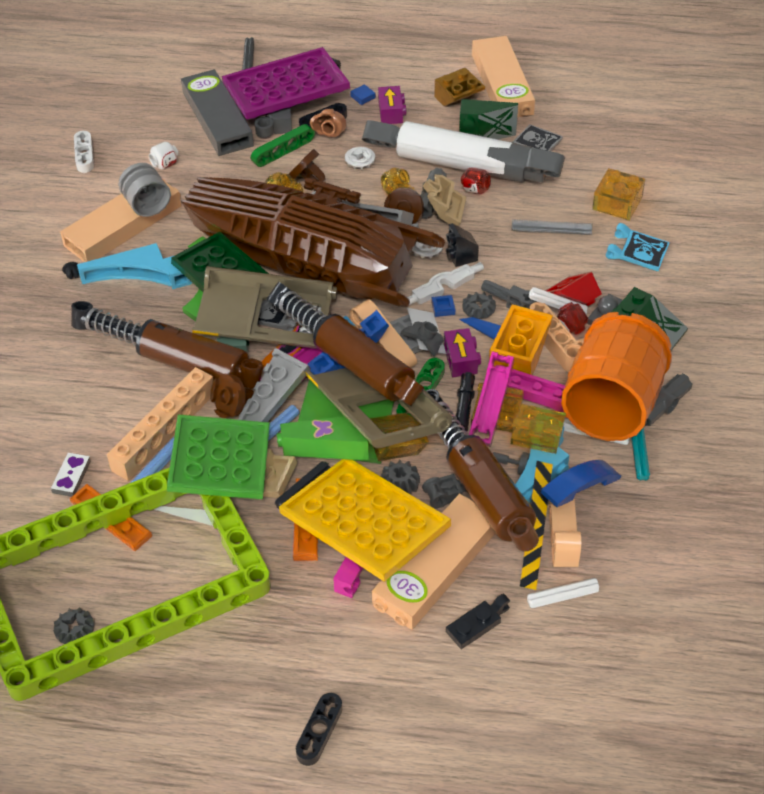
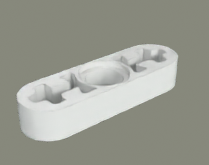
[74,131,94,173]

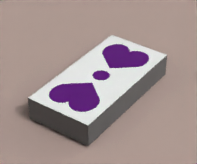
[51,453,91,497]

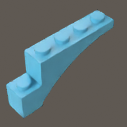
[77,243,192,290]
[515,412,570,503]

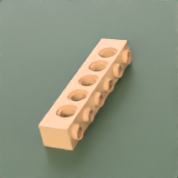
[107,367,213,481]

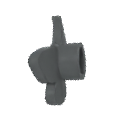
[400,321,444,356]

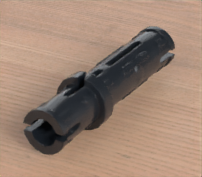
[456,372,475,432]

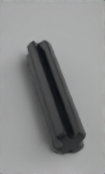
[275,461,330,509]

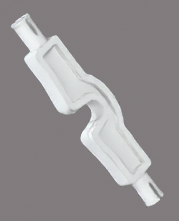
[407,262,484,305]

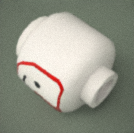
[149,142,178,169]

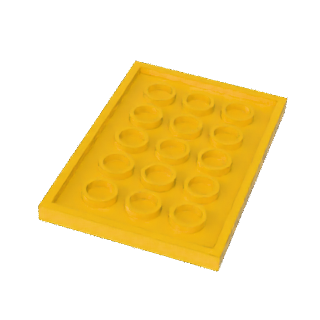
[279,459,451,582]

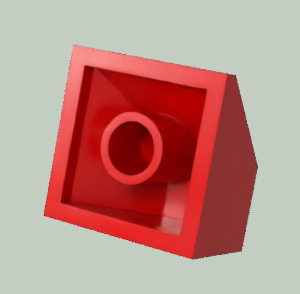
[545,272,602,306]

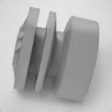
[118,163,171,217]

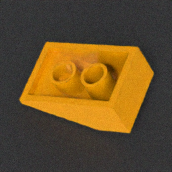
[489,304,553,375]

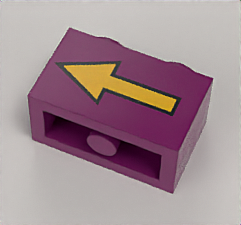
[378,86,406,124]
[444,328,481,378]

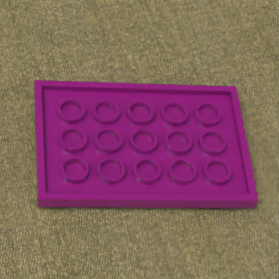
[222,47,350,120]

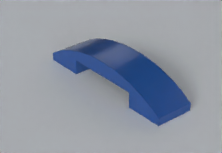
[308,310,389,375]
[541,460,621,507]

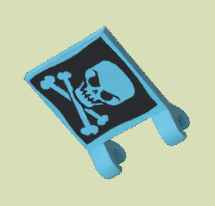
[606,223,670,271]

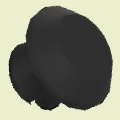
[62,262,79,279]

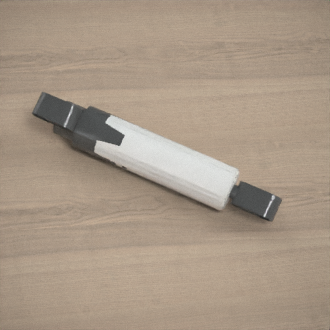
[362,120,565,183]

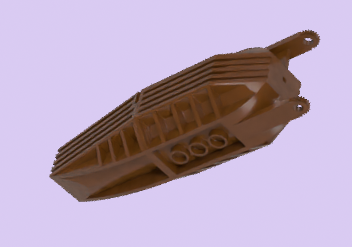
[181,177,445,308]

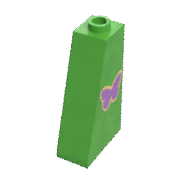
[277,416,369,460]

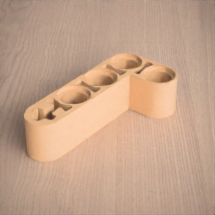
[348,299,417,368]
[530,302,585,372]
[548,498,581,567]

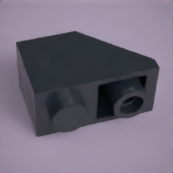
[446,223,479,267]

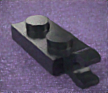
[446,593,510,650]

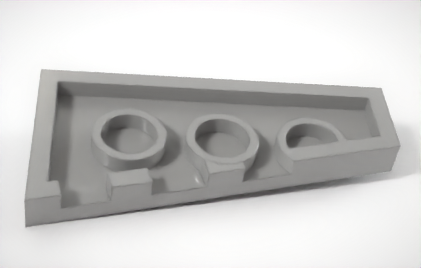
[238,348,310,422]

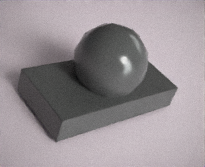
[587,294,623,325]

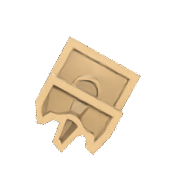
[423,174,466,226]
[263,449,298,498]

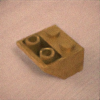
[434,67,485,106]

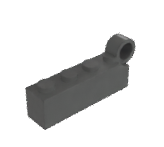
[255,107,292,138]

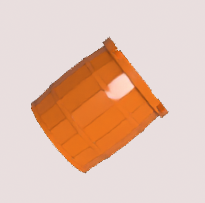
[561,312,672,441]

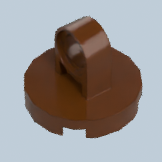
[287,149,325,182]
[384,187,424,224]
[210,374,254,419]

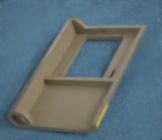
[192,266,337,349]
[305,368,452,448]

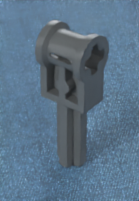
[481,280,538,309]
[422,474,466,509]

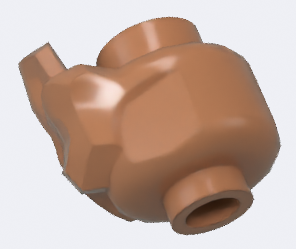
[310,109,346,137]

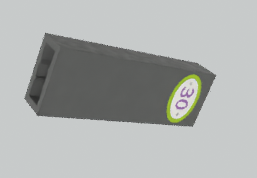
[181,69,254,156]

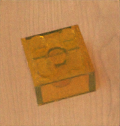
[592,168,646,221]

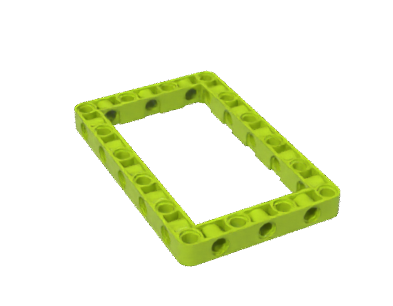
[0,467,271,701]

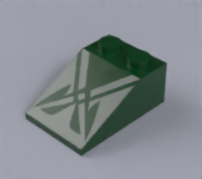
[459,99,518,140]
[616,287,688,351]

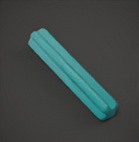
[632,427,650,481]

